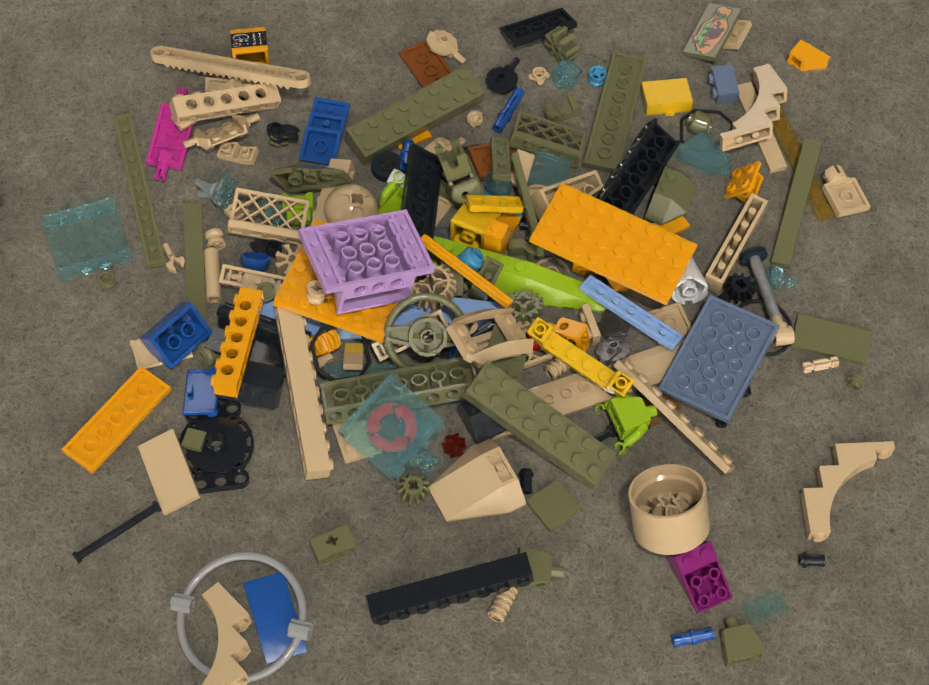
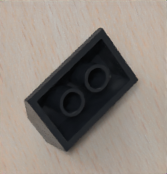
[217,357,286,410]
[459,400,507,444]

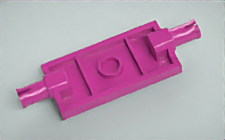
[146,86,194,181]

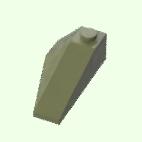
[270,163,352,194]

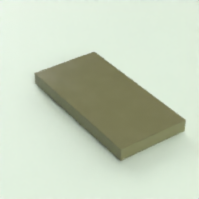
[791,313,873,366]

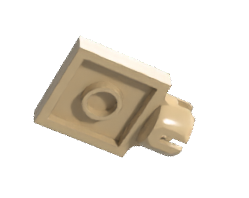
[822,165,871,218]

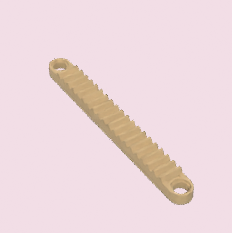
[150,46,311,89]

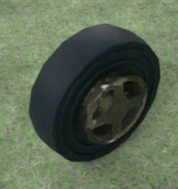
[371,151,403,182]

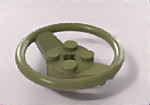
[384,292,469,368]

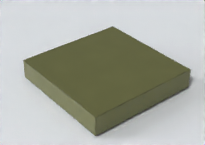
[526,479,582,533]

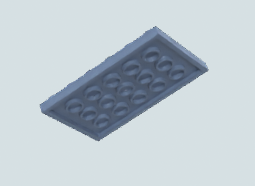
[658,295,780,423]

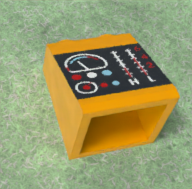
[230,27,269,64]

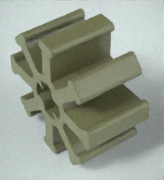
[544,26,580,64]

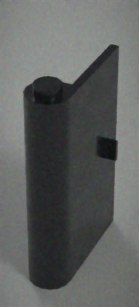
[204,302,312,379]

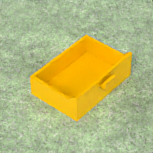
[640,78,693,116]

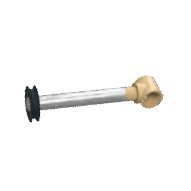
[739,246,795,347]

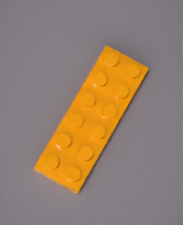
[62,366,171,474]

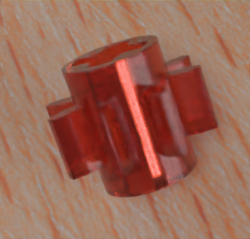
[442,433,468,458]

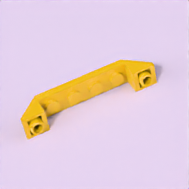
[527,317,635,398]

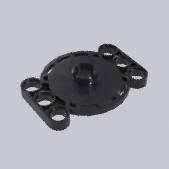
[179,400,254,494]

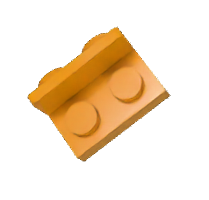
[724,161,764,204]

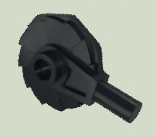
[485,57,520,94]

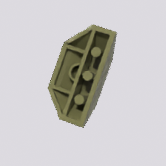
[644,165,696,226]

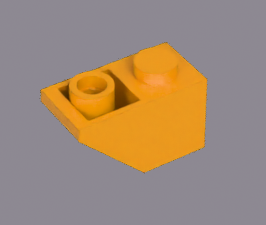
[787,40,830,71]

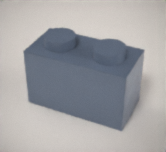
[707,65,740,105]

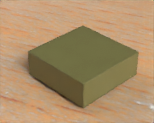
[181,428,207,452]

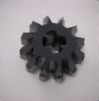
[723,272,756,304]

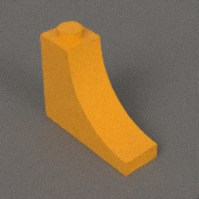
[483,213,522,255]

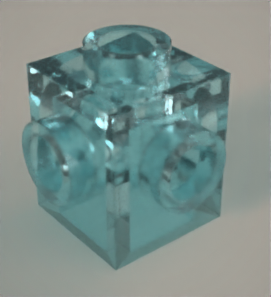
[551,59,583,88]

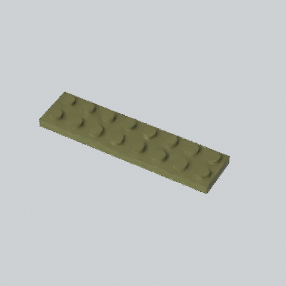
[583,51,648,173]

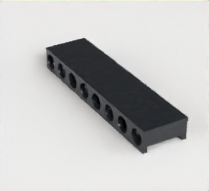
[596,118,681,215]

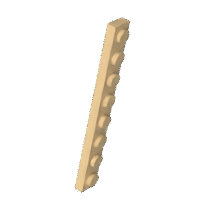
[613,359,735,474]

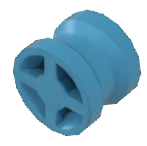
[588,65,607,87]

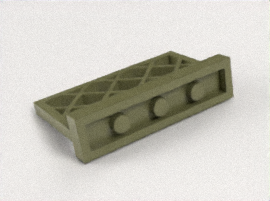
[509,110,587,169]

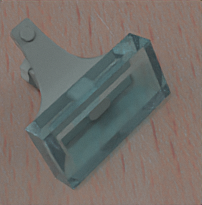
[195,171,237,210]

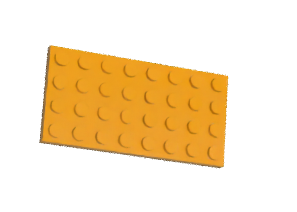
[529,183,698,306]

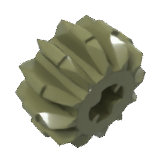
[397,472,430,507]

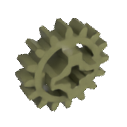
[503,290,544,324]

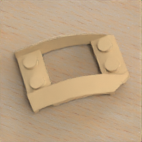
[446,308,534,367]

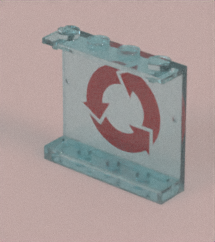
[41,197,133,280]
[338,371,446,481]

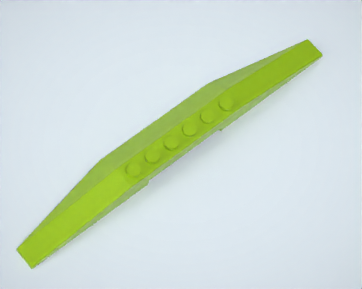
[426,236,615,314]

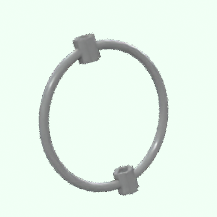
[170,552,314,682]

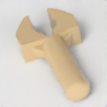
[162,243,185,274]

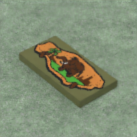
[683,3,742,62]

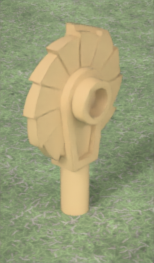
[426,30,467,65]

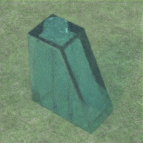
[674,131,732,178]

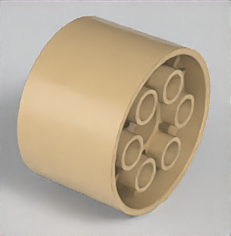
[628,464,710,555]

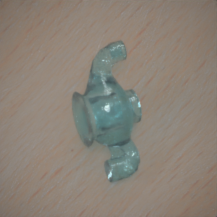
[751,266,798,290]

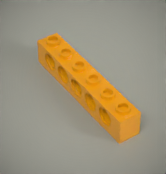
[211,287,264,398]

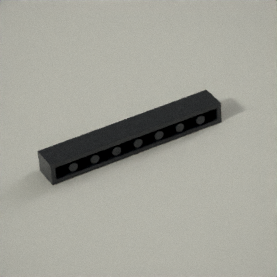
[366,552,534,625]

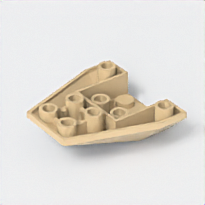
[428,439,527,522]

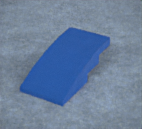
[299,97,350,166]
[243,572,307,664]

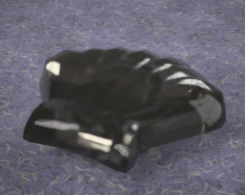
[597,309,629,339]

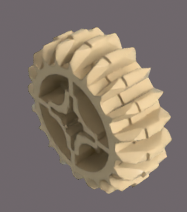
[410,262,457,311]

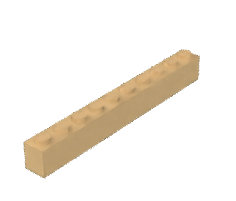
[273,295,333,480]

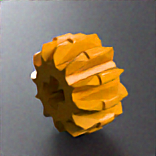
[308,329,342,356]

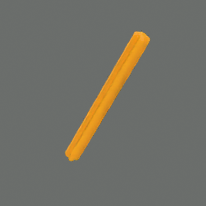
[421,234,513,308]

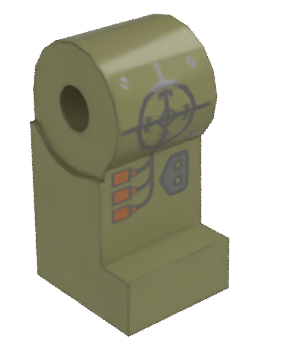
[543,95,580,122]

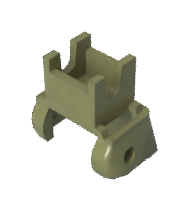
[434,138,485,204]

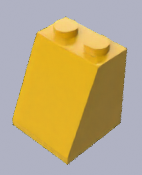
[450,203,502,249]

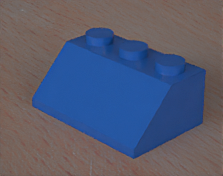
[140,302,212,369]

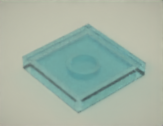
[527,150,571,187]

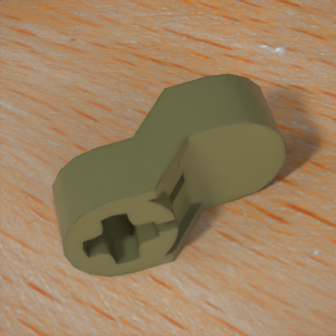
[508,238,545,262]

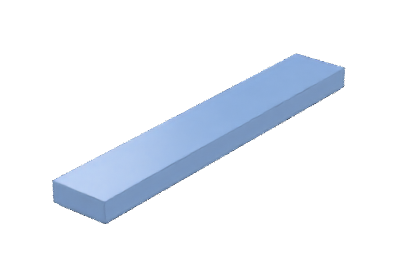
[579,275,684,352]

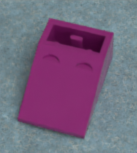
[667,540,733,614]

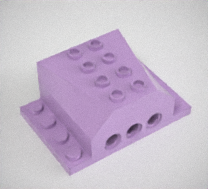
[298,209,435,315]

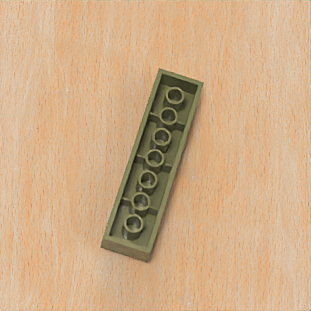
[344,65,486,166]
[461,361,617,489]

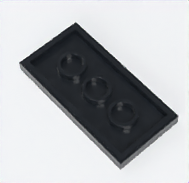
[500,8,577,48]

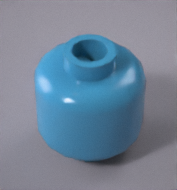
[457,247,484,272]

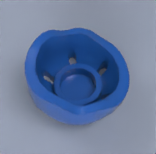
[240,252,271,272]

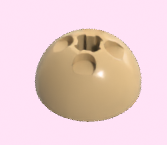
[324,184,378,223]

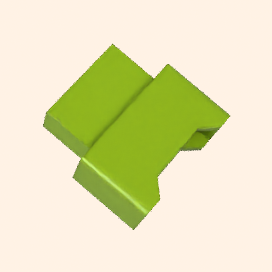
[281,192,314,225]

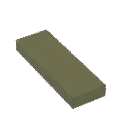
[490,137,511,182]

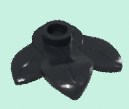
[266,122,300,144]
[249,238,283,257]

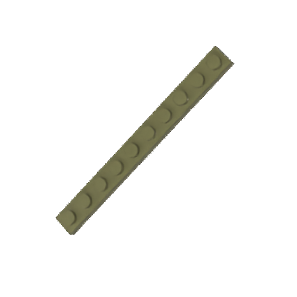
[113,113,166,269]

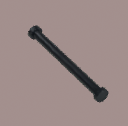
[72,501,162,564]

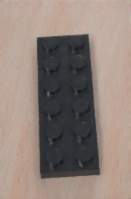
[401,143,442,240]

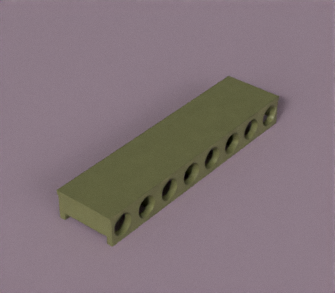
[320,357,477,425]

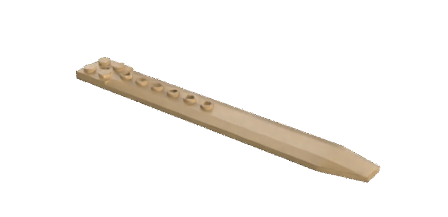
[492,337,686,440]

